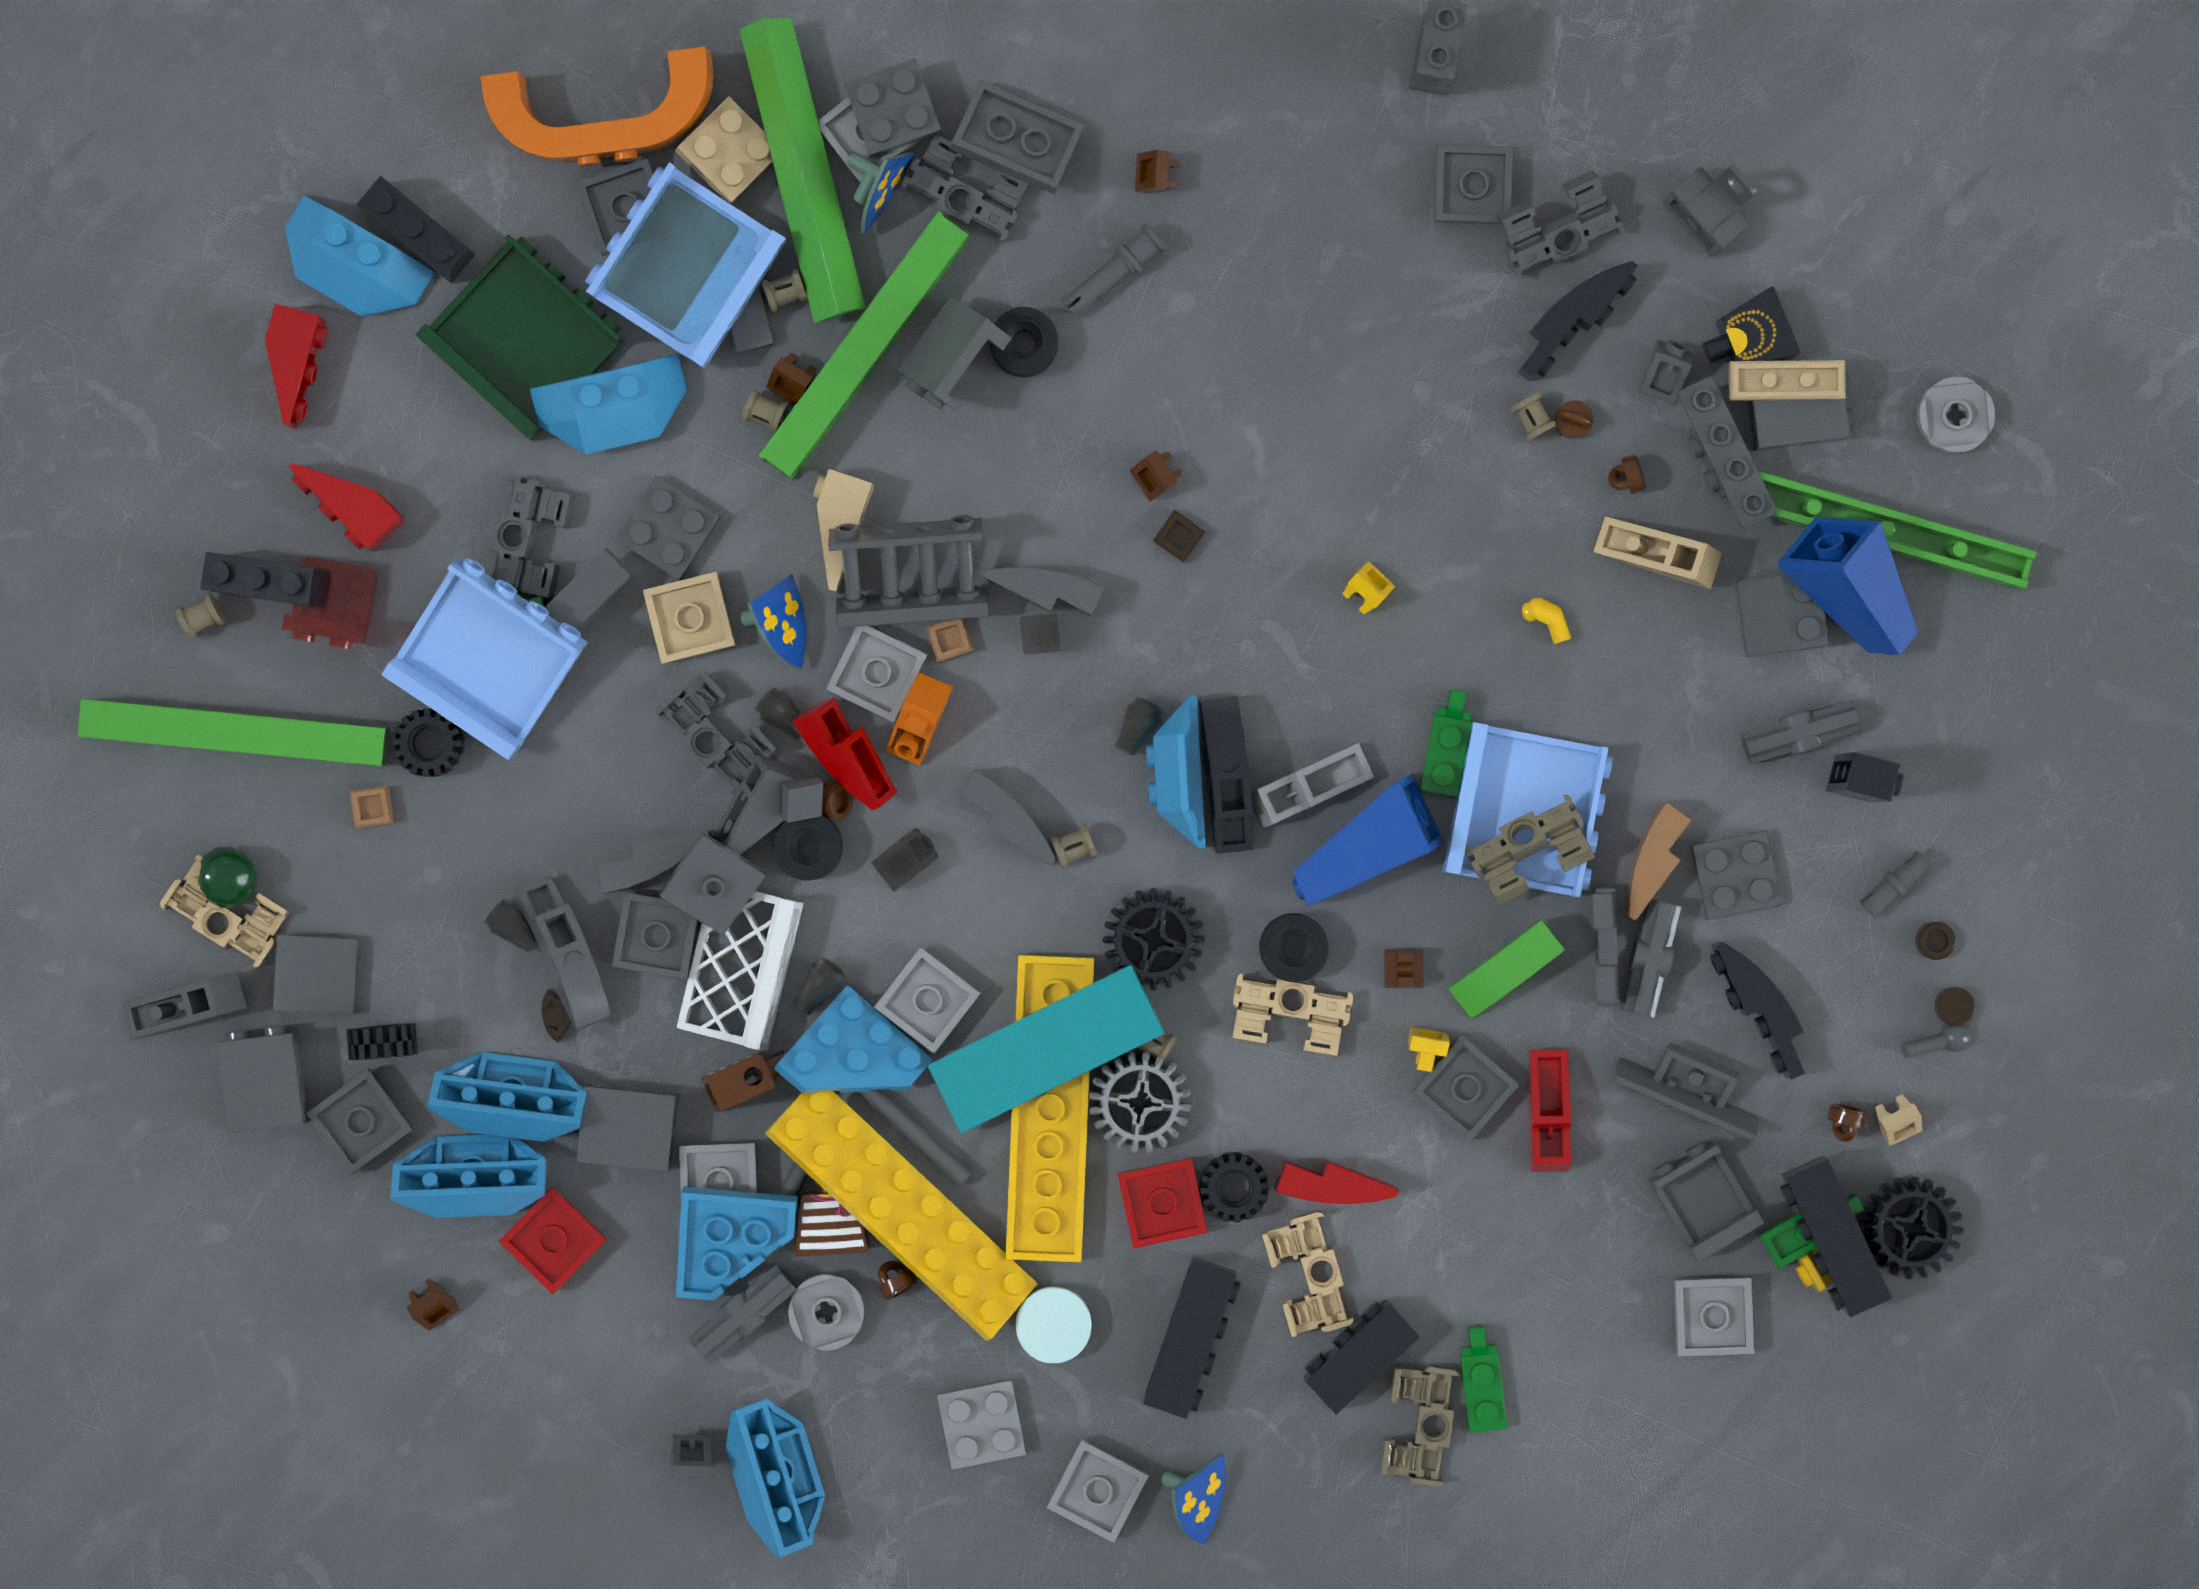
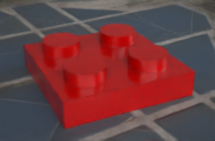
[1117,1157,1208,1249]
[498,1186,607,1295]

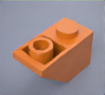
[886,672,953,766]

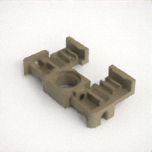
[1465,795,1595,905]
[1380,1365,1459,1487]

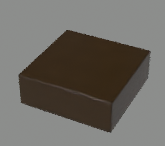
[1153,510,1206,563]

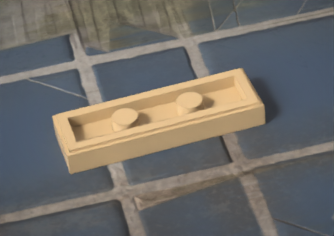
[1729,360,1846,401]

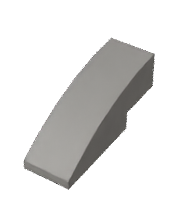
[1251,743,1374,828]

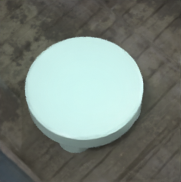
[1016,1286,1092,1364]

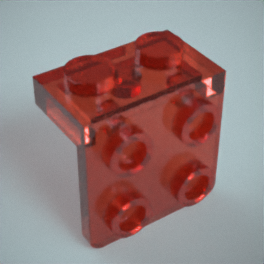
[282,557,377,649]

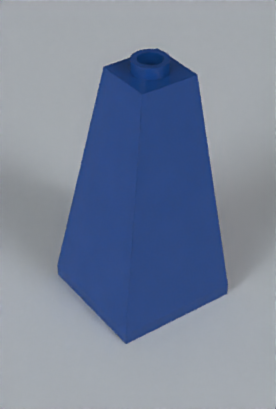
[1778,517,1918,655]
[1292,773,1444,906]

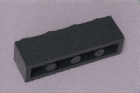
[1780,1155,1892,1318]
[1143,1256,1241,1419]

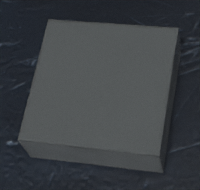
[782,777,823,823]

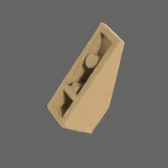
[813,469,874,594]
[1593,516,1722,589]

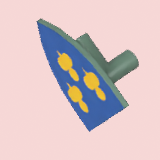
[848,152,914,235]
[741,574,806,669]
[1161,1452,1225,1544]

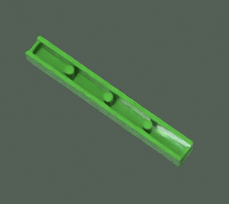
[739,17,866,324]
[759,211,969,480]
[1730,471,2037,591]
[77,699,389,766]

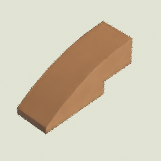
[1624,802,1691,921]

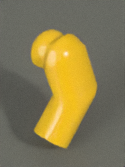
[1522,598,1572,644]

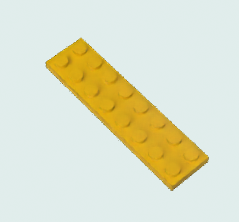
[1006,955,1094,1262]
[765,1091,1038,1341]

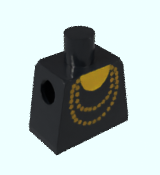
[1702,286,1801,364]

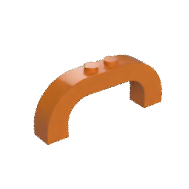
[480,46,714,167]

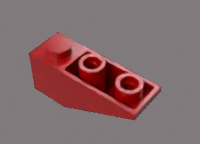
[265,304,328,429]
[288,463,406,551]

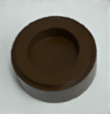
[1915,922,1956,960]
[1934,987,1975,1025]

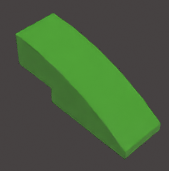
[1448,919,1565,1019]

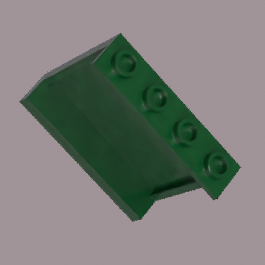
[415,234,624,441]

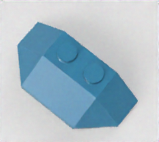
[285,195,435,317]
[530,353,687,455]
[1146,696,1206,848]
[428,1052,587,1142]
[391,1135,547,1218]
[725,1398,825,1558]

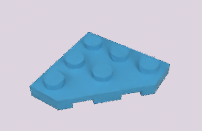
[774,985,933,1094]
[676,1186,798,1301]

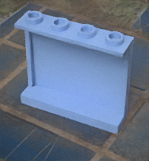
[381,557,588,760]
[1442,722,1613,897]

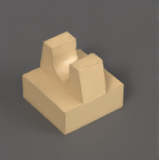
[1875,1094,1923,1147]

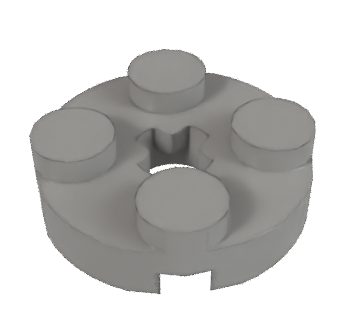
[1917,377,1995,454]
[788,1273,865,1351]

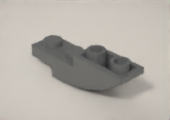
[514,875,611,1031]

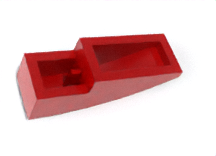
[792,697,897,811]
[1529,1050,1571,1172]
[1274,1160,1399,1204]

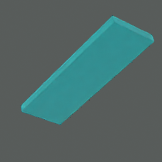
[927,965,1165,1134]

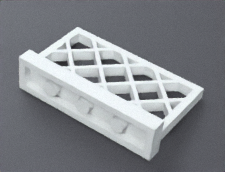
[676,891,804,1050]

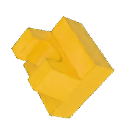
[1342,561,1396,614]
[1408,1027,1450,1072]

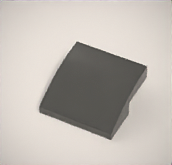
[272,934,358,1015]

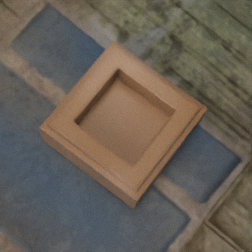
[926,619,973,663]
[349,786,395,829]

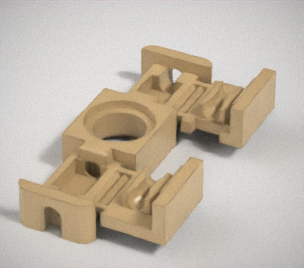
[160,854,289,968]
[1232,974,1353,1057]
[1261,1210,1354,1337]

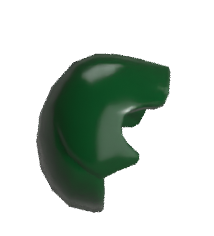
[197,846,257,908]

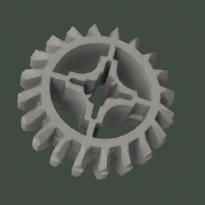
[1089,1051,1192,1153]

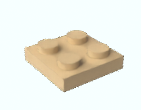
[675,96,773,204]
[643,572,736,664]

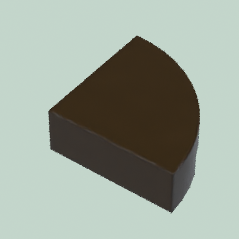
[542,990,572,1043]

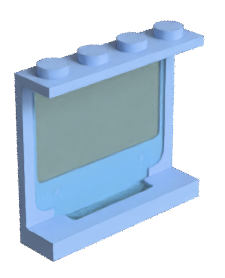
[585,163,787,369]

